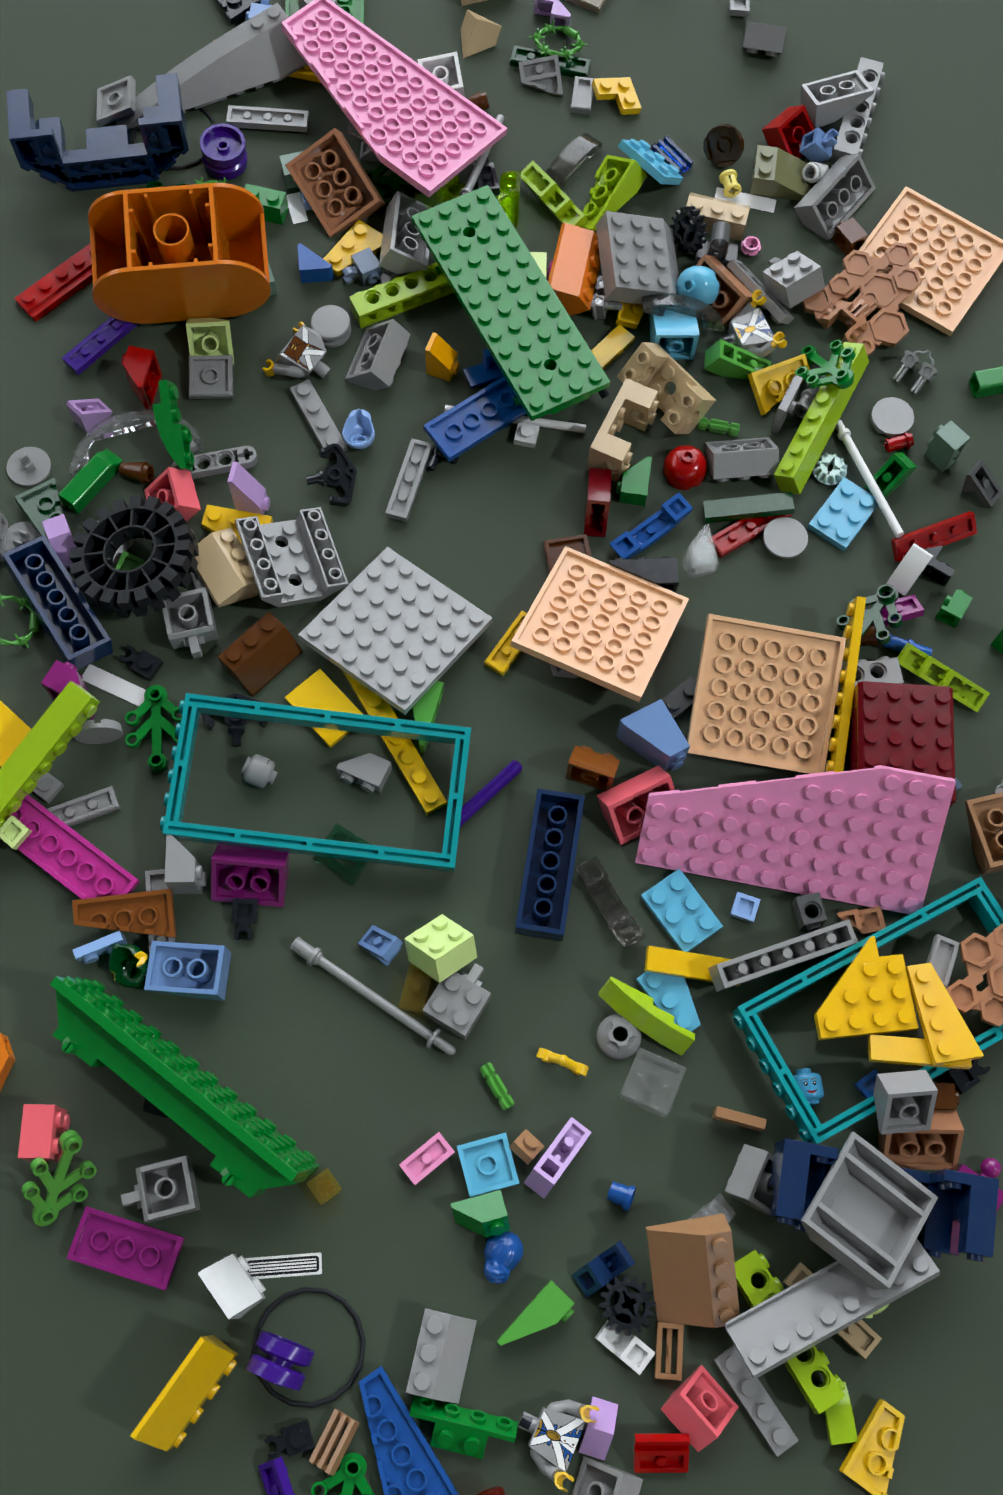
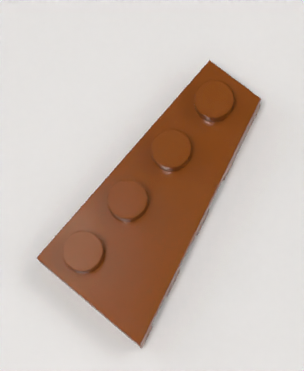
[72,889,177,938]

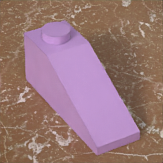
[227,462,270,515]
[524,1117,592,1198]

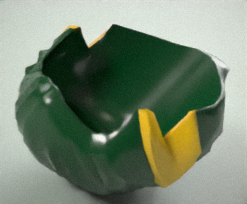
[109,943,148,988]

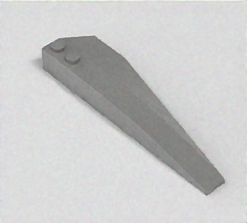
[115,3,307,132]

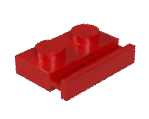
[633,1433,690,1473]

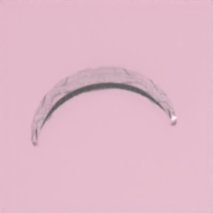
[69,409,204,478]

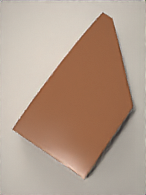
[837,906,886,935]

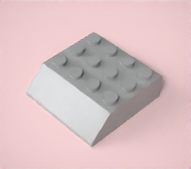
[596,211,681,305]
[801,1131,938,1290]

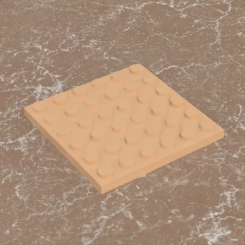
[858,187,1003,336]
[511,546,689,702]
[687,614,846,774]

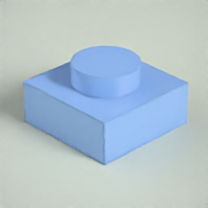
[729,892,761,924]

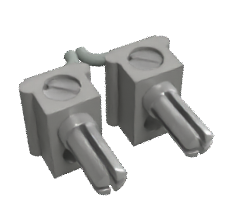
[591,276,623,320]
[893,350,938,394]

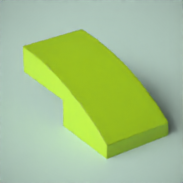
[818,1381,858,1445]

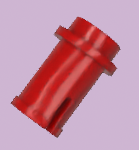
[884,432,914,453]

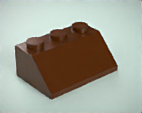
[218,612,303,697]

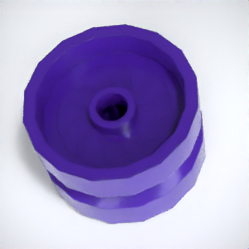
[200,123,248,180]
[246,1330,315,1391]

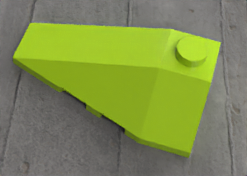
[581,155,647,232]

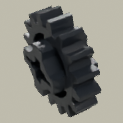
[670,206,708,254]
[597,1275,656,1336]

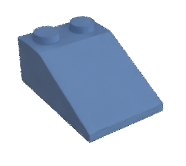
[144,941,231,1001]

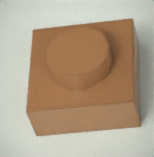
[509,1129,544,1165]

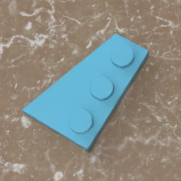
[636,972,701,1032]

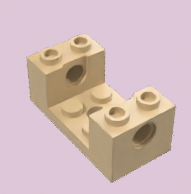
[616,342,716,434]
[587,378,659,482]

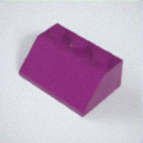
[211,845,289,907]

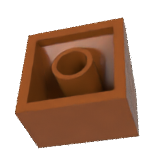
[565,745,620,791]

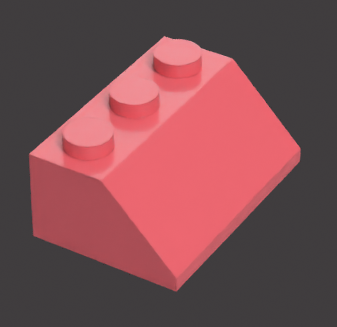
[597,765,675,845]

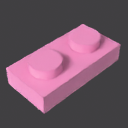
[399,1132,455,1186]

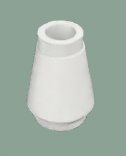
[802,162,829,183]

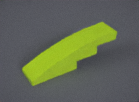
[518,161,588,227]
[898,642,990,712]
[598,977,695,1056]

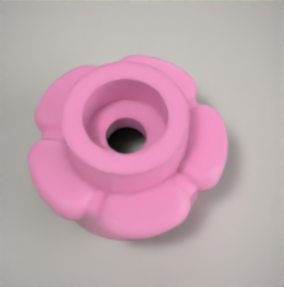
[741,236,761,256]

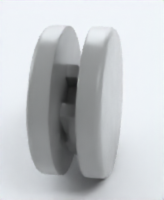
[311,305,351,348]

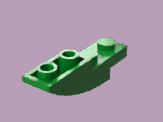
[152,380,194,471]

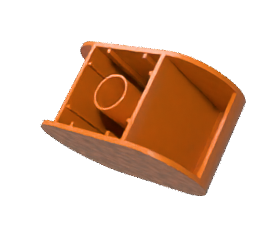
[88,183,271,324]

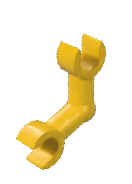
[536,1048,589,1077]

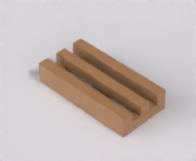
[711,1106,767,1132]
[654,1322,684,1381]
[309,1409,360,1476]

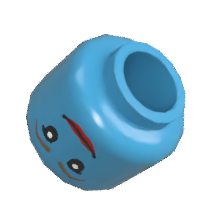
[793,1068,824,1106]

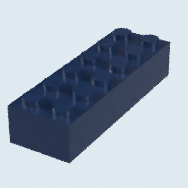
[2,535,113,670]
[514,788,585,941]

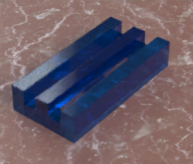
[651,136,693,175]

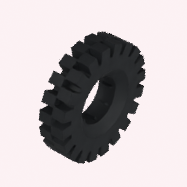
[69,496,199,618]

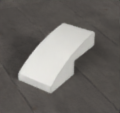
[886,543,933,596]
[595,1320,655,1375]

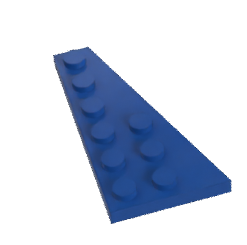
[359,1366,459,1495]

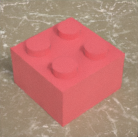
[18,1104,70,1162]

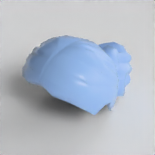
[342,409,375,450]

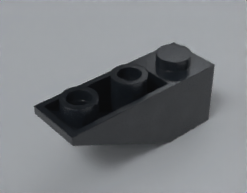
[609,556,679,592]

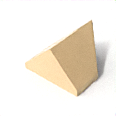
[460,10,502,58]

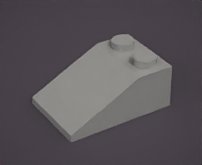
[800,70,874,127]

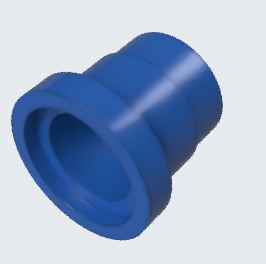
[607,1181,636,1212]

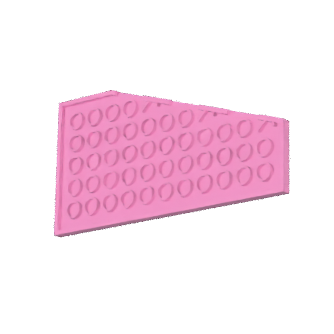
[281,0,508,197]
[635,765,956,914]

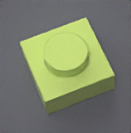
[0,815,32,850]

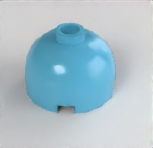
[676,266,720,309]

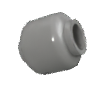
[241,754,278,789]

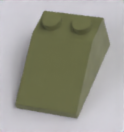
[750,145,812,201]

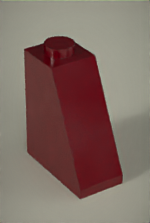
[584,468,611,537]

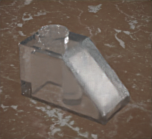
[683,524,719,578]

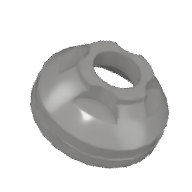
[596,1014,641,1060]

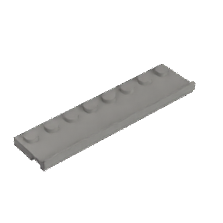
[724,1238,940,1379]

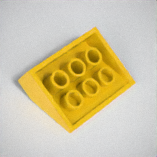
[130,1335,238,1452]

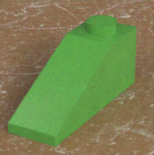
[704,339,772,379]
[412,681,444,753]
[497,1280,574,1345]

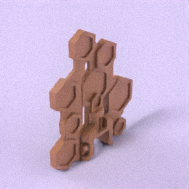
[801,242,922,357]
[946,923,1003,1028]

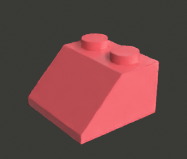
[144,467,201,521]
[661,1365,739,1452]

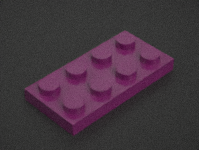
[67,1206,185,1291]

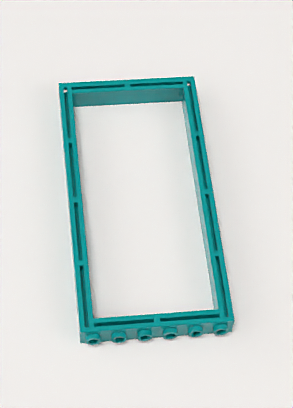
[160,693,471,872]
[732,877,1003,1144]

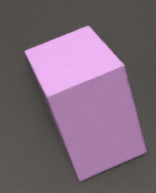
[66,398,113,434]
[578,1396,618,1460]

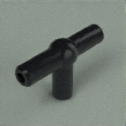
[426,446,459,471]

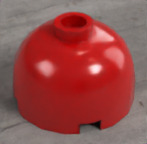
[663,445,707,491]

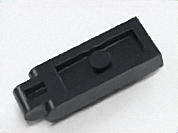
[473,157,500,196]

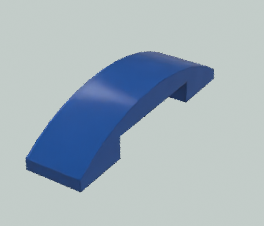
[609,493,693,560]

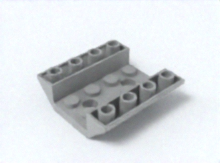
[235,507,348,607]

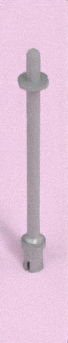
[290,936,456,1055]

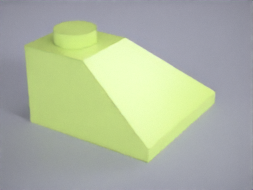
[186,318,234,365]

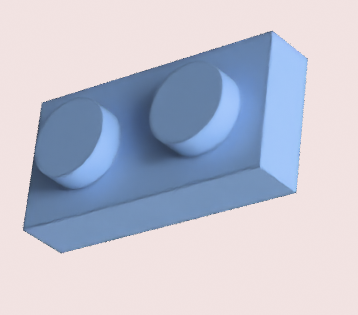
[73,931,127,964]

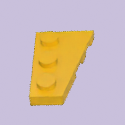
[323,220,383,277]
[748,354,810,416]
[201,505,273,546]
[839,1398,905,1495]

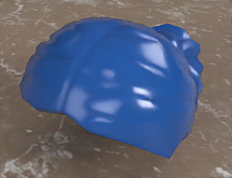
[484,1231,523,1284]

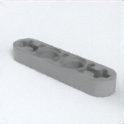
[171,446,258,479]

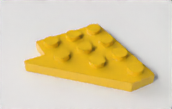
[814,936,919,1040]

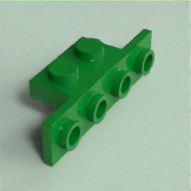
[409,1395,518,1459]

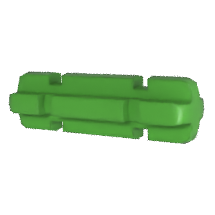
[697,417,740,436]
[480,1062,514,1110]

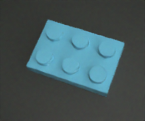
[618,139,683,185]
[807,477,878,551]
[640,868,723,952]

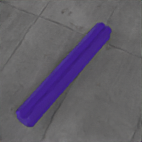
[460,760,522,827]

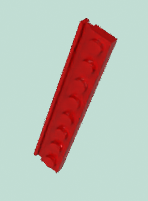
[14,243,93,322]

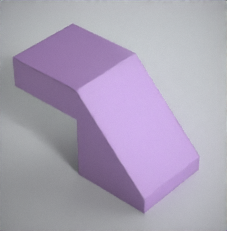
[534,0,571,27]
[42,514,77,570]

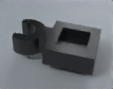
[119,645,163,682]
[232,898,259,941]
[944,1057,991,1095]
[264,1419,315,1458]

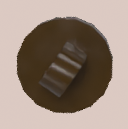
[703,124,744,167]

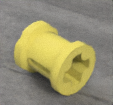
[719,169,742,198]

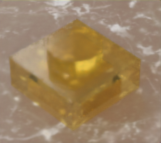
[306,1168,343,1206]

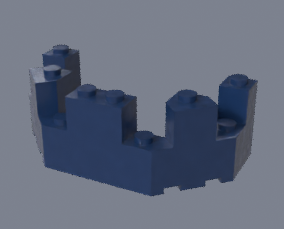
[6,73,189,192]
[770,1138,999,1262]

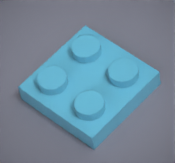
[457,1132,519,1198]

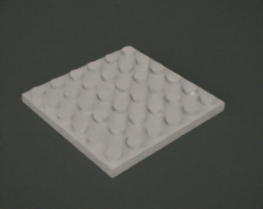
[298,547,493,715]

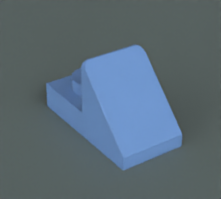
[357,925,403,966]

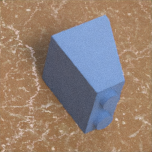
[616,699,690,771]

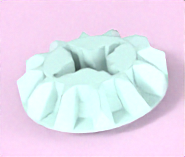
[812,452,847,485]

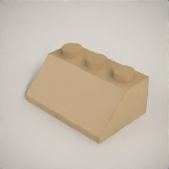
[686,193,750,241]
[195,528,259,607]

